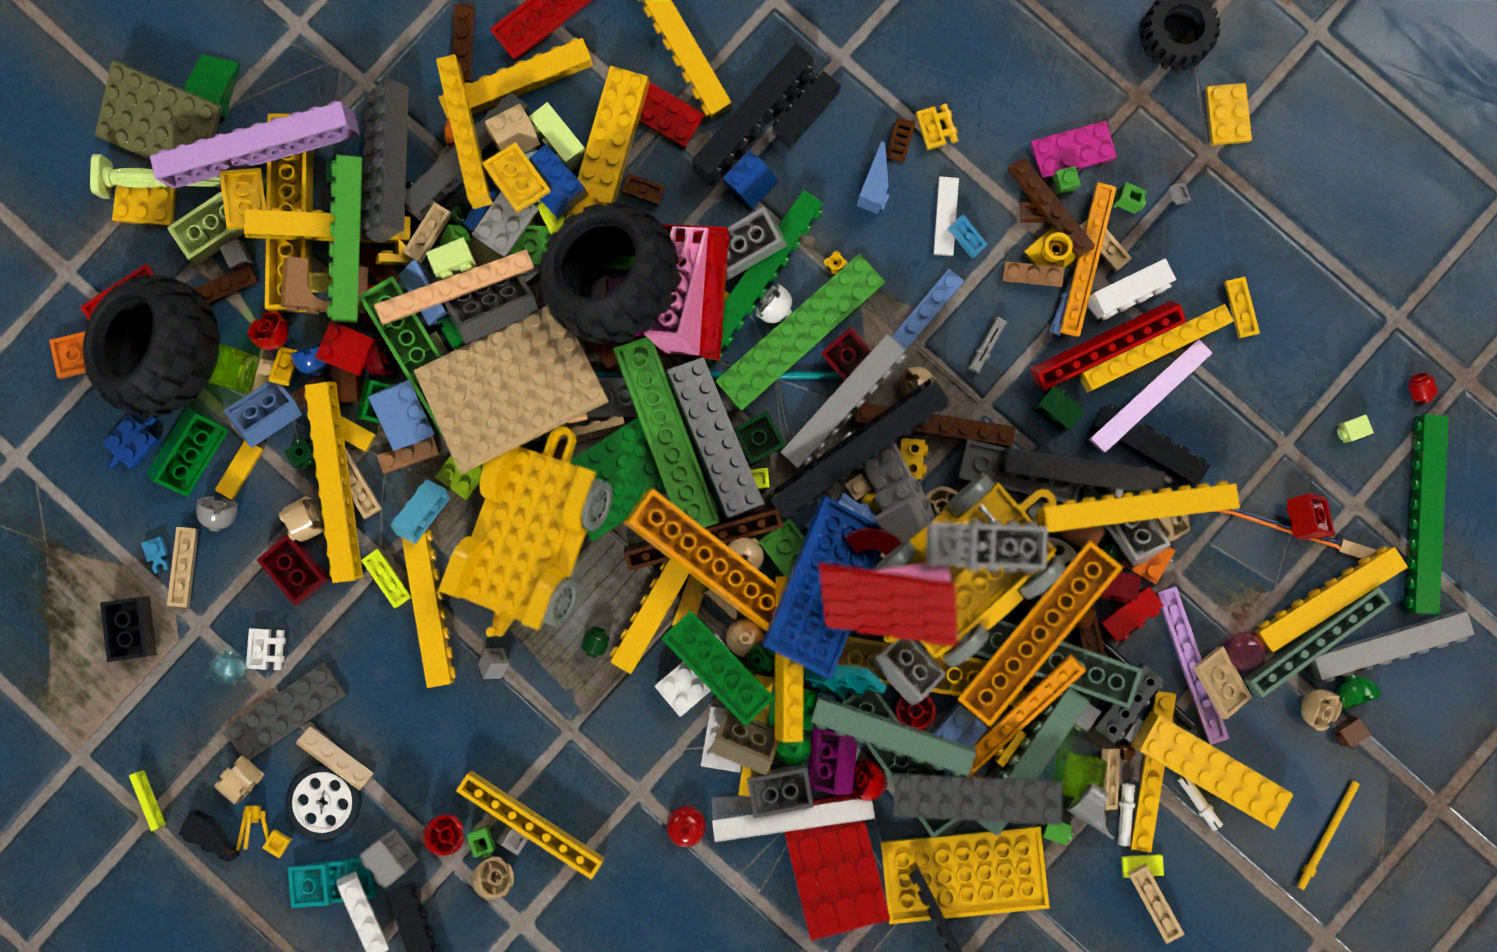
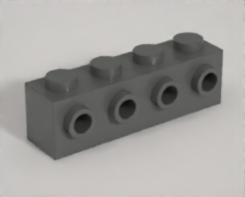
[1092,663,1164,743]

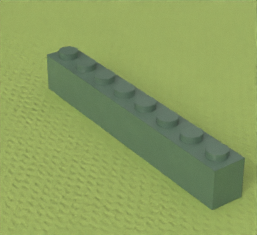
[1243,587,1391,698]
[811,696,976,777]

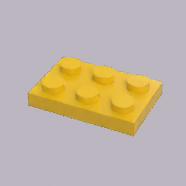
[1205,83,1252,146]
[482,142,550,214]
[219,168,267,230]
[112,185,177,226]

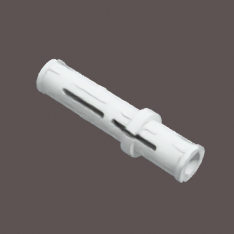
[1177,776,1223,831]
[1117,783,1135,846]

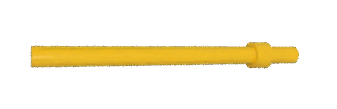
[1296,780,1360,890]

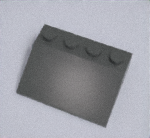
[443,275,538,344]

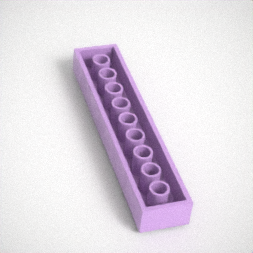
[150,101,360,189]

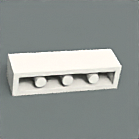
[337,871,389,952]

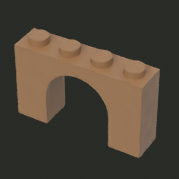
[281,256,368,319]

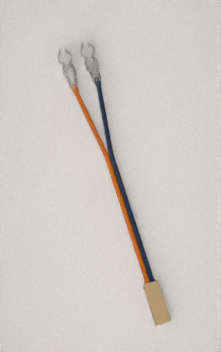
[1135,467,1376,559]

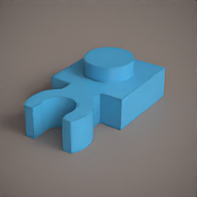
[141,537,170,574]

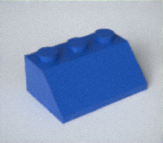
[529,144,588,220]

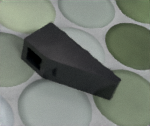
[178,809,240,861]

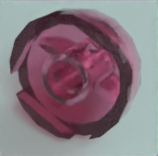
[1224,632,1266,671]

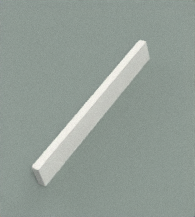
[712,799,875,842]

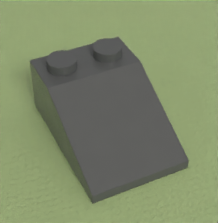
[747,762,813,819]

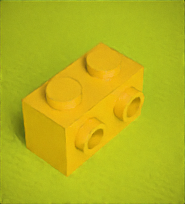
[899,438,928,480]

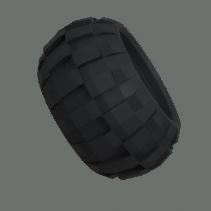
[539,202,680,344]
[83,275,220,416]

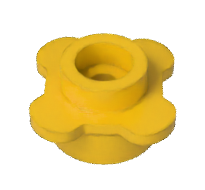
[824,251,847,275]

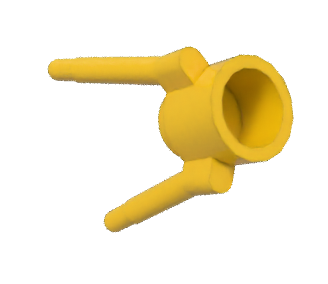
[236,805,269,851]

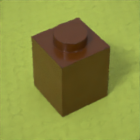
[1332,716,1371,748]

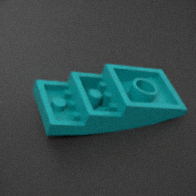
[803,666,887,700]
[288,857,377,908]

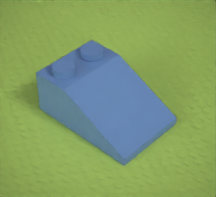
[856,142,890,214]

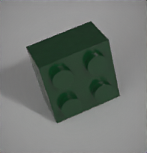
[1032,386,1085,433]
[733,411,786,465]

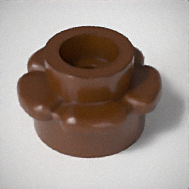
[1118,742,1135,761]

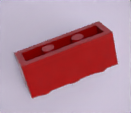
[1098,586,1164,642]

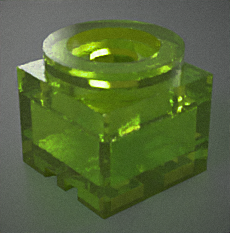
[208,344,259,393]
[1054,749,1108,798]

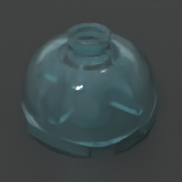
[205,651,248,685]

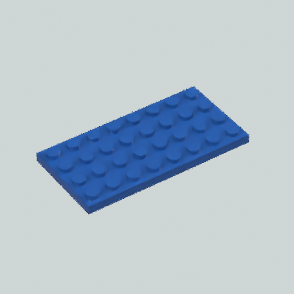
[761,496,883,679]

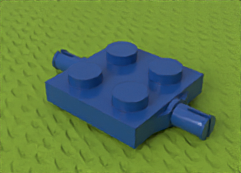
[103,414,160,470]

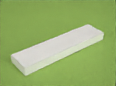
[933,177,959,256]

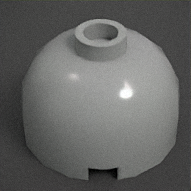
[196,496,238,531]

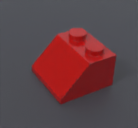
[315,321,375,376]
[1286,493,1335,540]

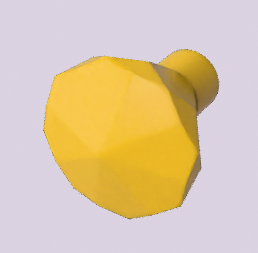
[860,491,880,514]

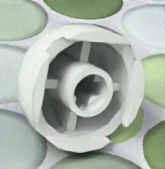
[755,283,792,324]

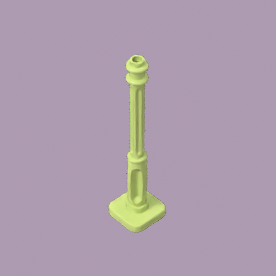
[90,154,267,199]

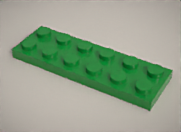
[661,610,775,726]

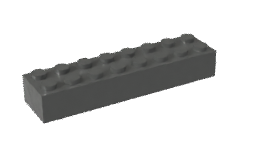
[360,78,409,243]
[893,773,1062,825]

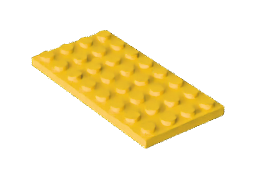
[880,826,1050,924]

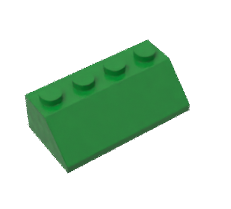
[146,407,229,497]

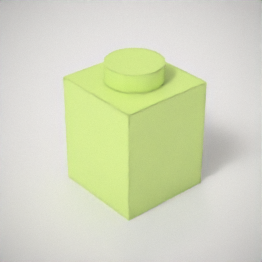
[1337,415,1374,443]

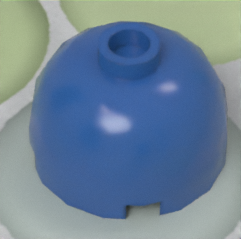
[290,344,330,377]

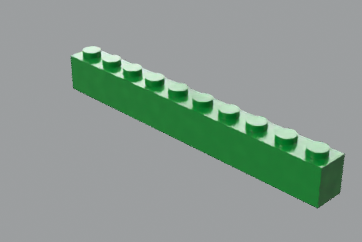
[705,190,824,366]
[1405,414,1449,615]

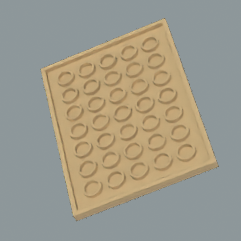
[414,306,609,474]

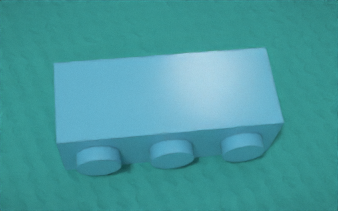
[391,479,450,544]

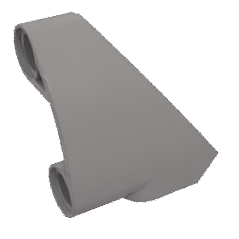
[1065,783,1114,840]

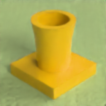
[1023,227,1077,267]

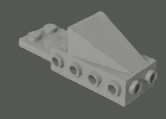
[863,444,936,543]
[926,520,1048,572]

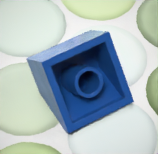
[723,150,778,210]

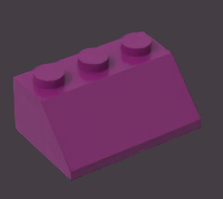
[808,727,858,795]

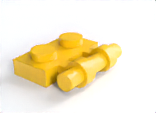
[916,104,959,150]

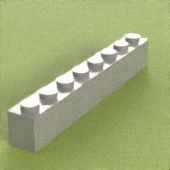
[781,333,907,468]
[1310,611,1475,682]

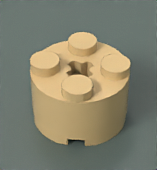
[279,496,325,542]
[214,755,264,805]

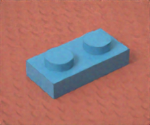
[947,214,988,258]

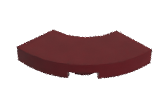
[845,528,902,556]

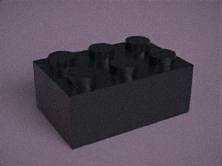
[100,596,157,662]

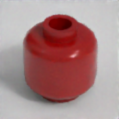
[1407,373,1438,403]

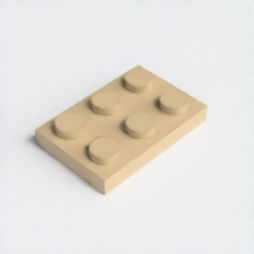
[1193,646,1252,719]

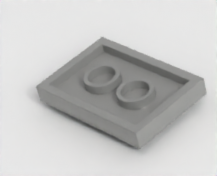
[471,192,539,257]

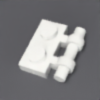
[246,628,286,670]

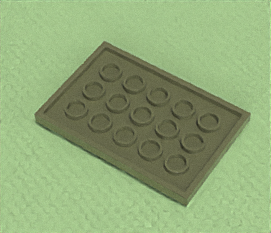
[95,61,223,160]

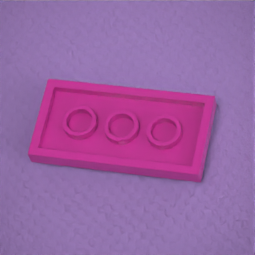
[1030,121,1117,179]

